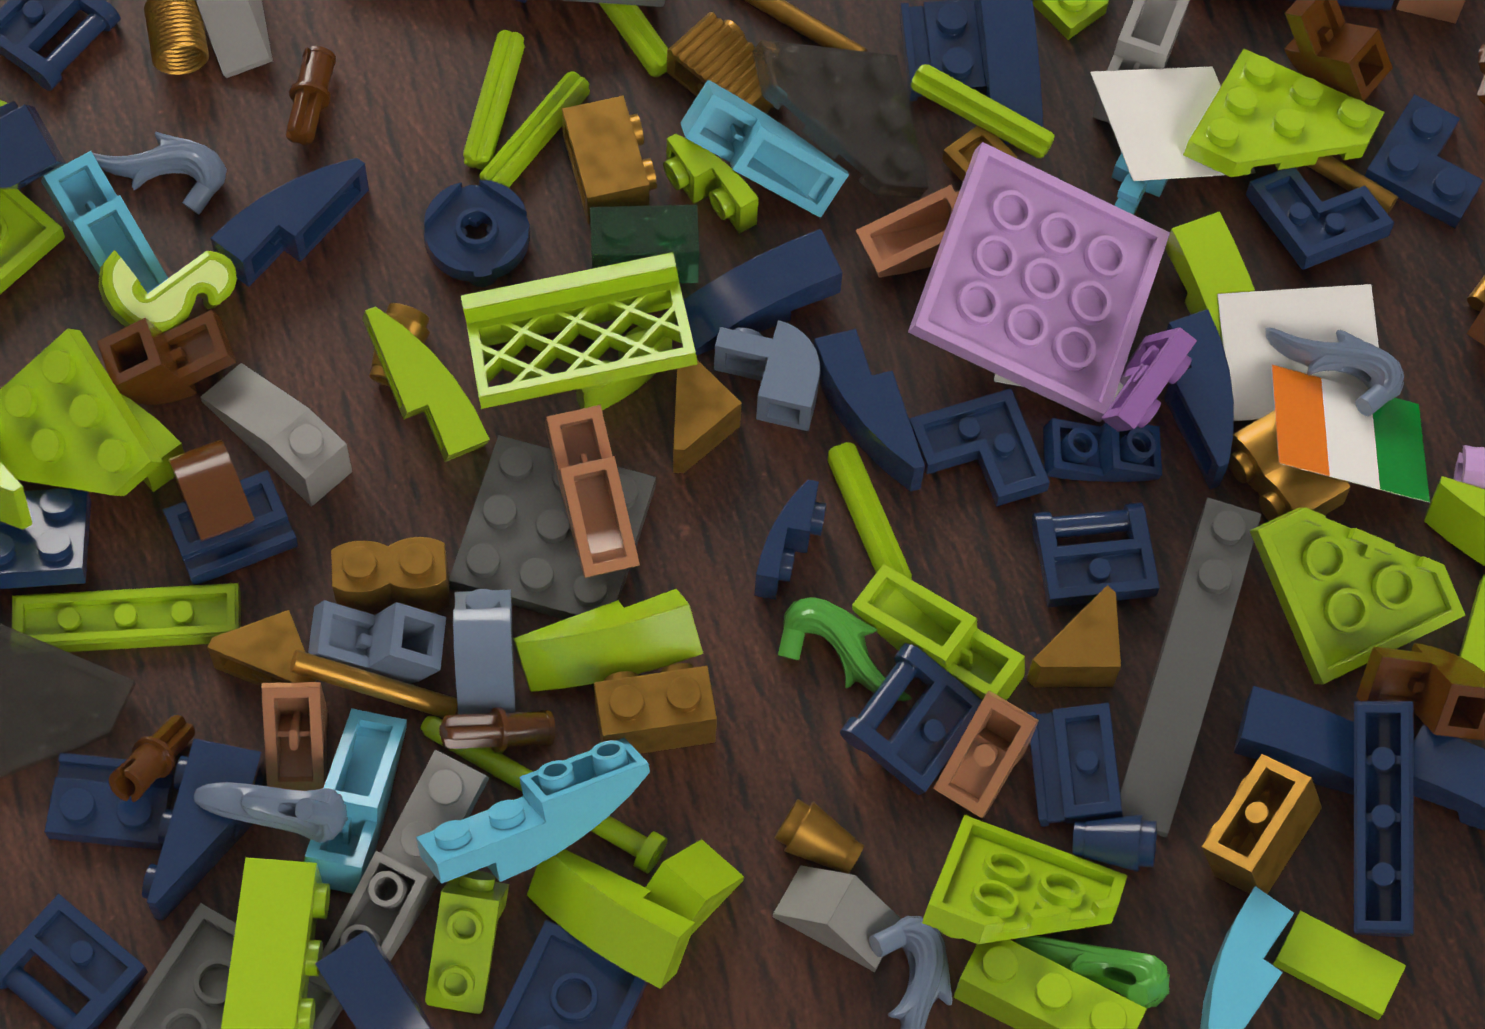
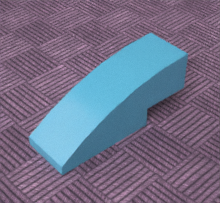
[680,80,849,218]
[41,151,168,293]
[305,708,407,894]
[1200,886,1294,1029]

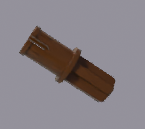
[286,46,336,146]
[439,707,556,753]
[109,715,195,802]

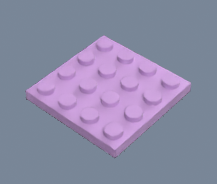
[908,142,1170,422]

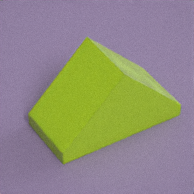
[645,839,744,935]

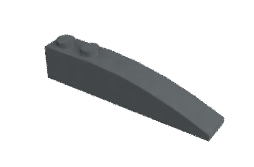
[1120,498,1261,838]

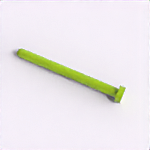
[421,716,667,874]

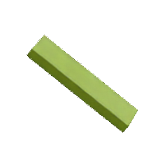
[11,583,241,655]

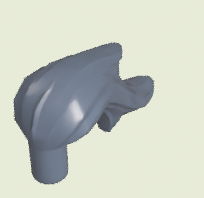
[93,132,227,215]
[1266,328,1404,416]
[194,782,348,843]
[869,916,952,1029]

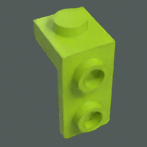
[425,870,509,1014]

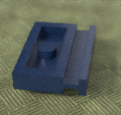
[899,0,986,101]
[163,470,298,586]
[1027,703,1123,827]
[44,753,176,850]

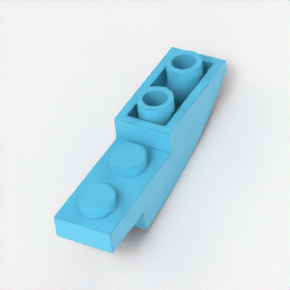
[416,738,650,884]

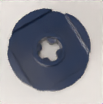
[424,180,530,287]

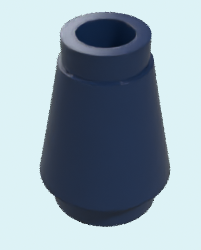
[1073,814,1157,872]

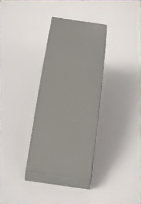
[1092,0,1190,123]

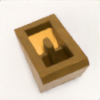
[673,360,742,473]
[1026,585,1121,687]
[207,610,316,687]

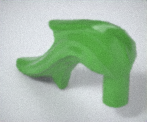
[778,597,912,701]
[1016,936,1170,1008]

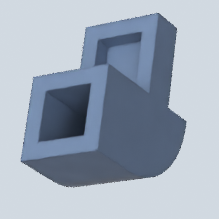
[714,320,820,431]
[453,589,515,715]
[308,600,446,684]

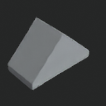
[773,865,901,972]

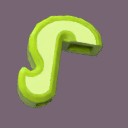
[99,250,237,333]

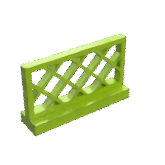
[461,252,698,409]

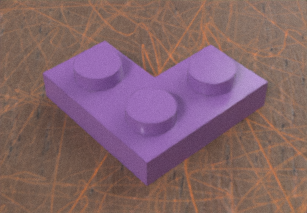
[1101,327,1197,432]

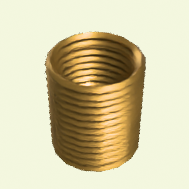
[144,0,209,75]

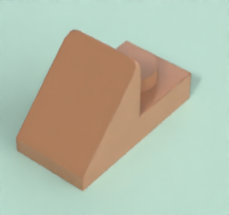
[933,691,1039,818]

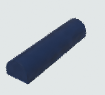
[1354,701,1414,937]

